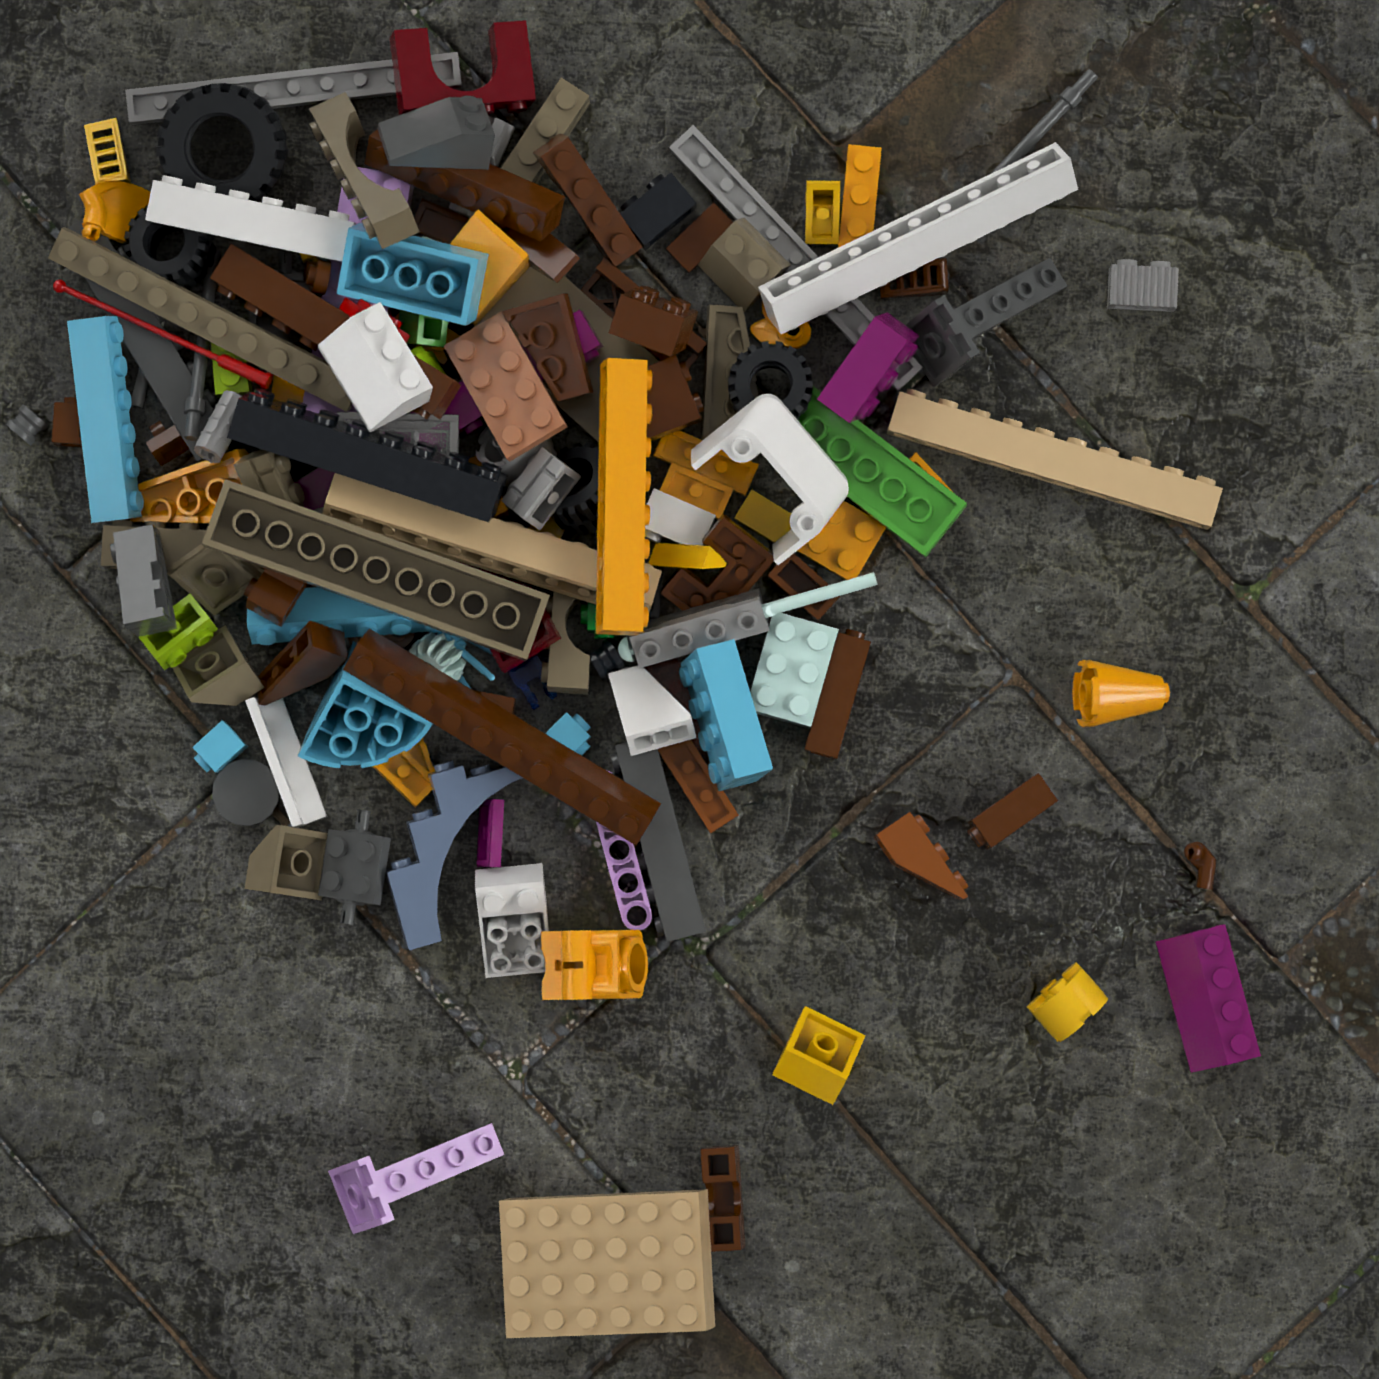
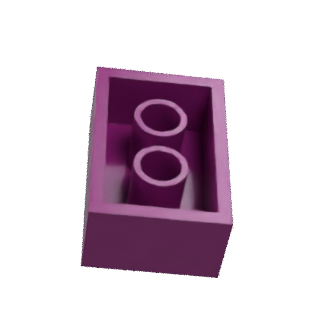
[817,312,919,423]

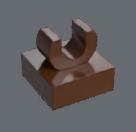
[146,420,189,466]

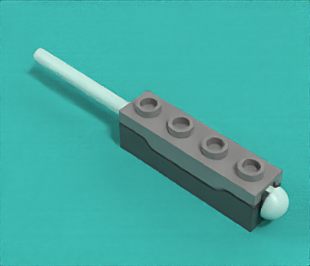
[618,572,878,668]

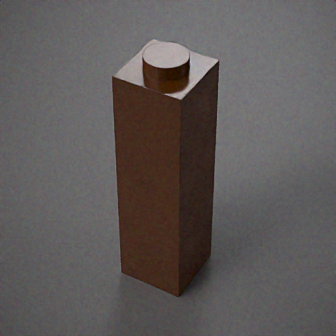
[804,629,871,760]

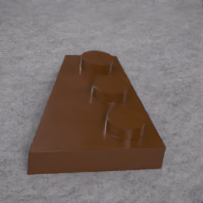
[502,293,593,401]

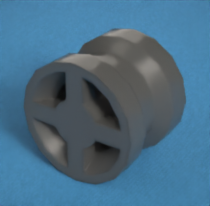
[6,404,48,446]

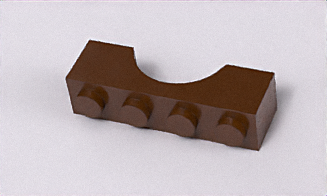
[533,133,642,267]

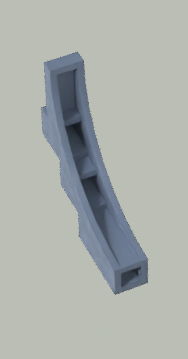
[386,760,523,950]

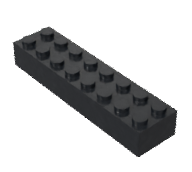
[227,389,508,523]

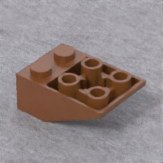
[873,812,969,900]

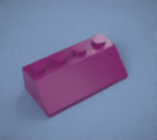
[1155,924,1261,1073]

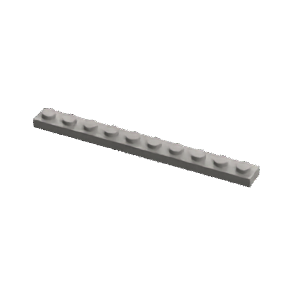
[125,52,462,125]
[669,125,923,392]

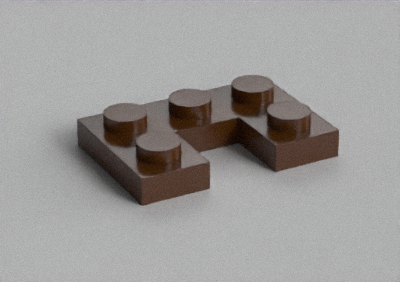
[660,514,774,611]

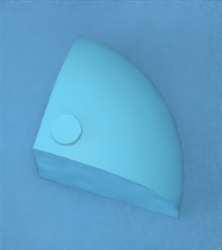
[298,641,433,768]

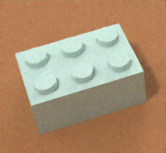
[750,613,839,729]

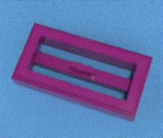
[476,799,504,868]

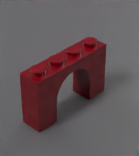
[390,20,536,115]

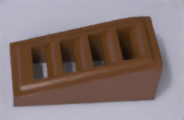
[880,258,949,299]

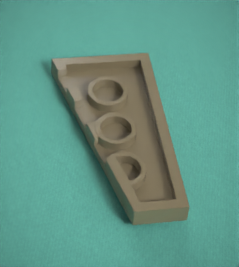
[701,305,759,440]

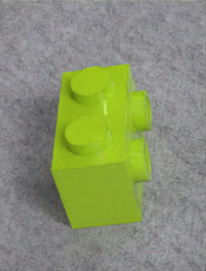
[139,593,218,671]

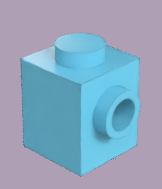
[545,712,591,756]

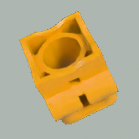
[541,930,648,1000]

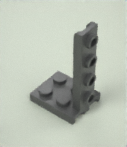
[906,258,1067,387]

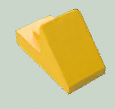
[805,181,840,244]

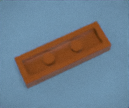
[658,740,739,834]

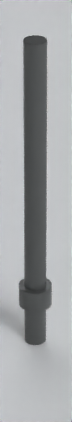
[990,69,1098,174]
[184,249,221,441]

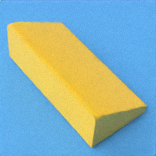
[649,543,726,569]

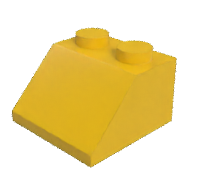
[772,1006,866,1105]

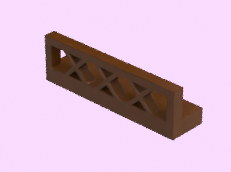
[581,258,707,369]

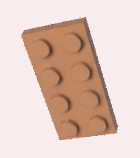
[444,311,568,462]

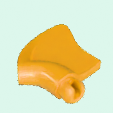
[79,180,151,243]

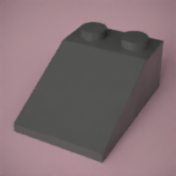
[377,96,495,170]

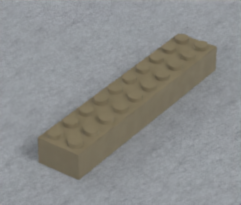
[202,479,550,661]

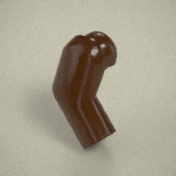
[1184,842,1217,890]

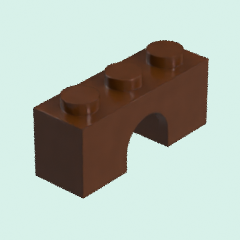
[701,1145,745,1252]

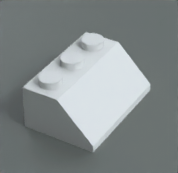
[318,302,433,432]

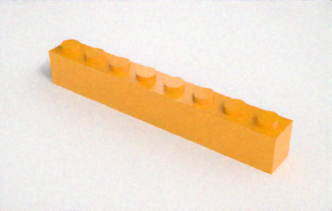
[596,358,652,636]

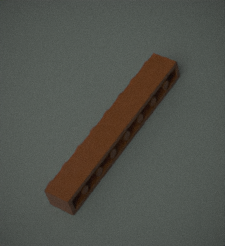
[210,244,462,420]

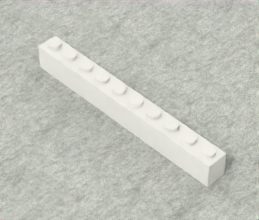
[758,142,1078,334]

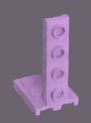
[328,1123,504,1234]

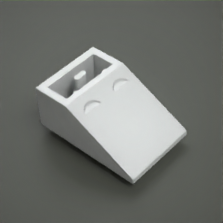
[475,863,549,978]

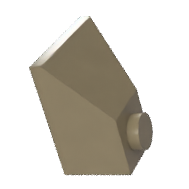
[172,625,264,706]
[244,825,328,900]

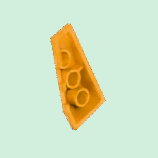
[130,449,249,523]

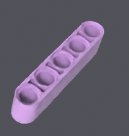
[596,770,652,931]

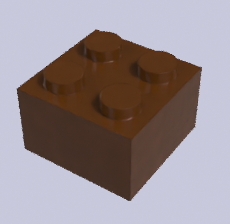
[608,285,698,357]

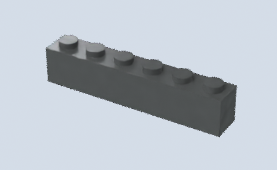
[610,742,706,942]

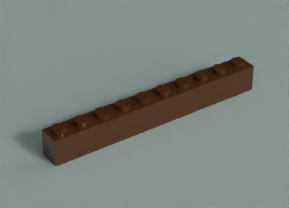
[343,628,661,845]

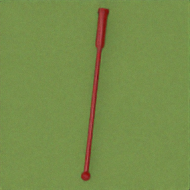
[53,279,273,389]

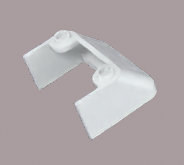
[691,394,849,565]

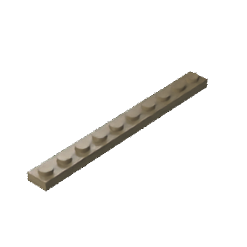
[48,227,352,412]

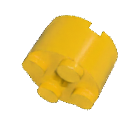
[1027,962,1108,1042]

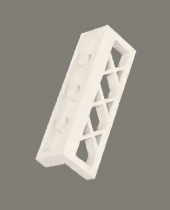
[245,697,328,828]

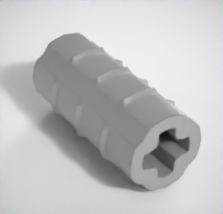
[194,390,242,463]

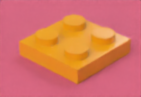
[796,501,886,580]

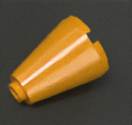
[1072,660,1170,727]

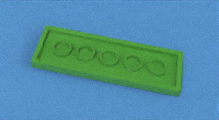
[798,386,967,558]

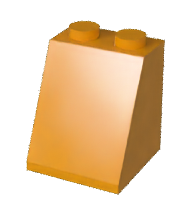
[450,209,529,326]

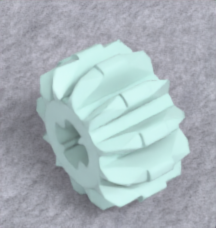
[409,632,466,681]

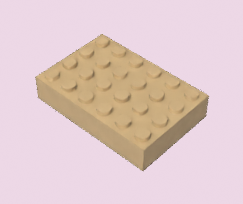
[499,1189,715,1338]

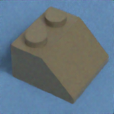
[698,218,791,313]

